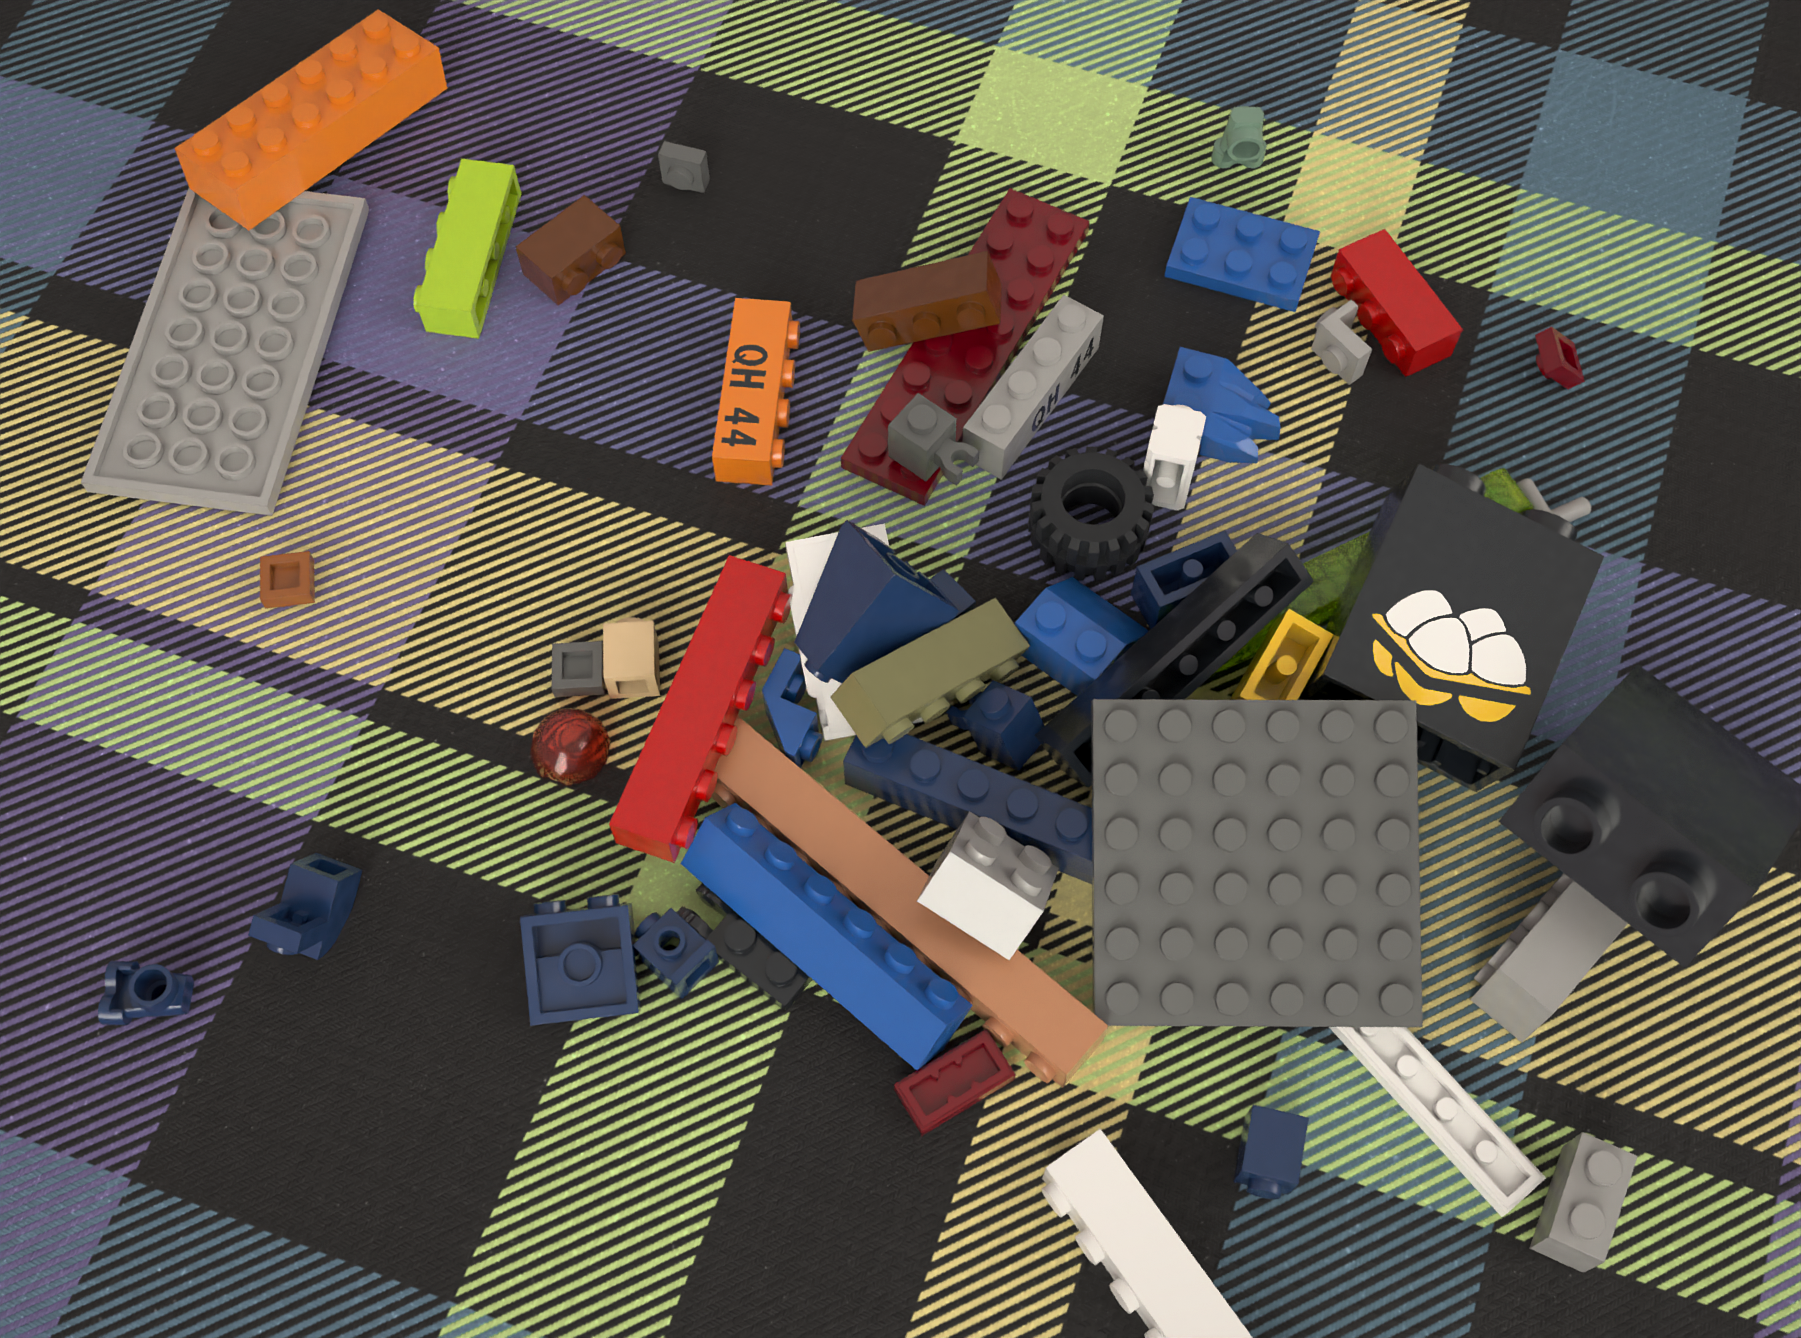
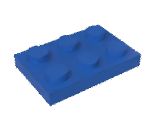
[1164,197,1320,312]

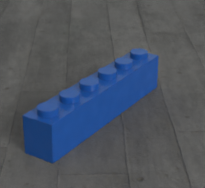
[680,803,973,1070]

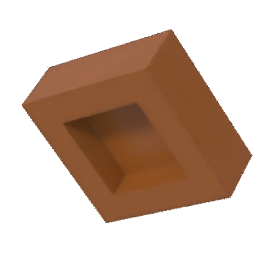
[260,551,315,609]

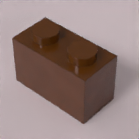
[515,195,626,306]

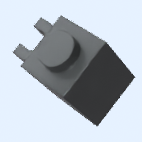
[888,393,980,486]

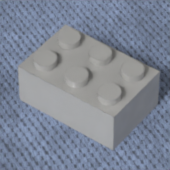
[1470,873,1628,1042]

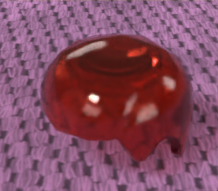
[530,708,610,786]

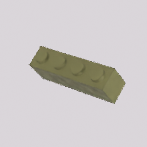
[830,598,1030,748]

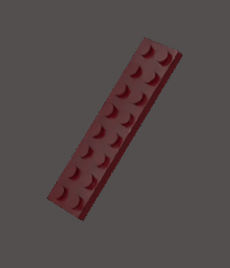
[841,188,1090,506]

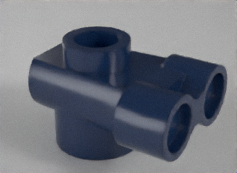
[98,961,194,1025]

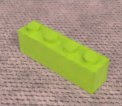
[413,159,521,339]

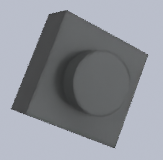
[658,141,710,193]
[551,641,605,697]

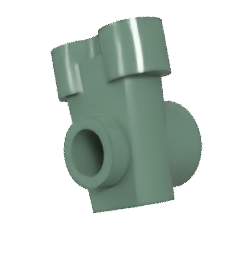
[1211,106,1267,168]

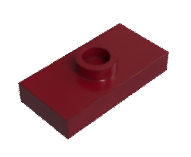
[894,1029,1016,1136]

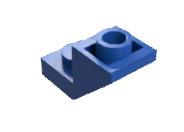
[762,648,823,768]

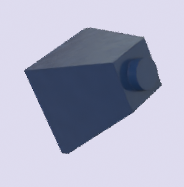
[794,520,959,683]

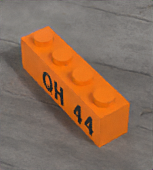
[712,298,800,486]

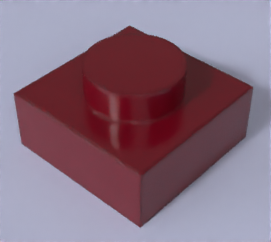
[1535,326,1585,389]

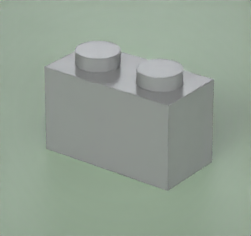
[1529,1132,1637,1273]

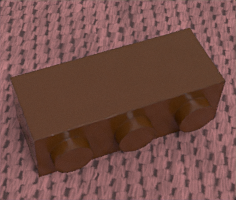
[852,251,1002,352]

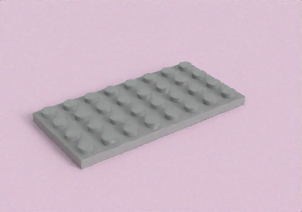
[81,188,370,516]

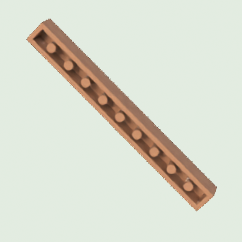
[712,716,1108,1088]

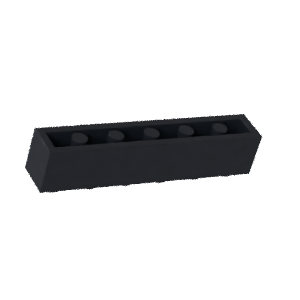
[1034,533,1314,788]

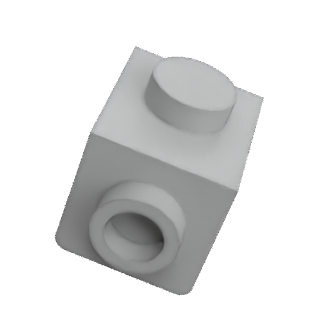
[1311,300,1372,385]

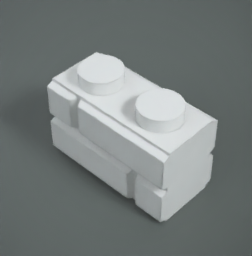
[1143,404,1206,511]

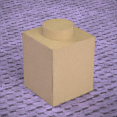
[603,617,660,699]

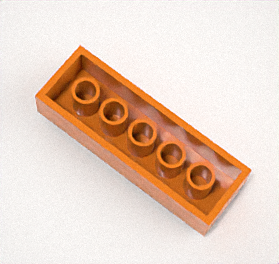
[174,9,447,231]

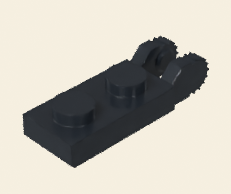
[676,883,813,1011]

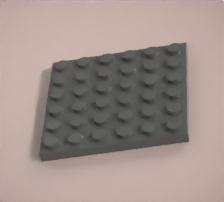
[1091,699,1423,1027]

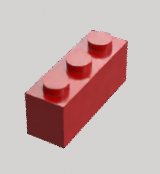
[1330,229,1463,377]

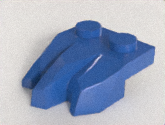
[1163,347,1281,463]

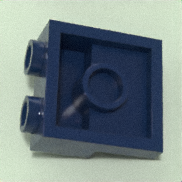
[520,894,641,1025]

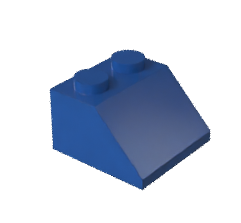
[1015,577,1149,696]

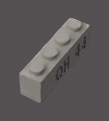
[963,295,1104,480]

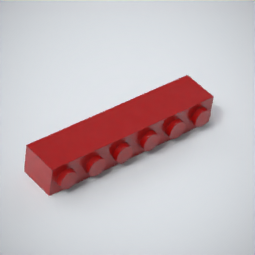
[609,555,793,863]

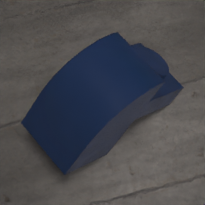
[248,853,363,960]

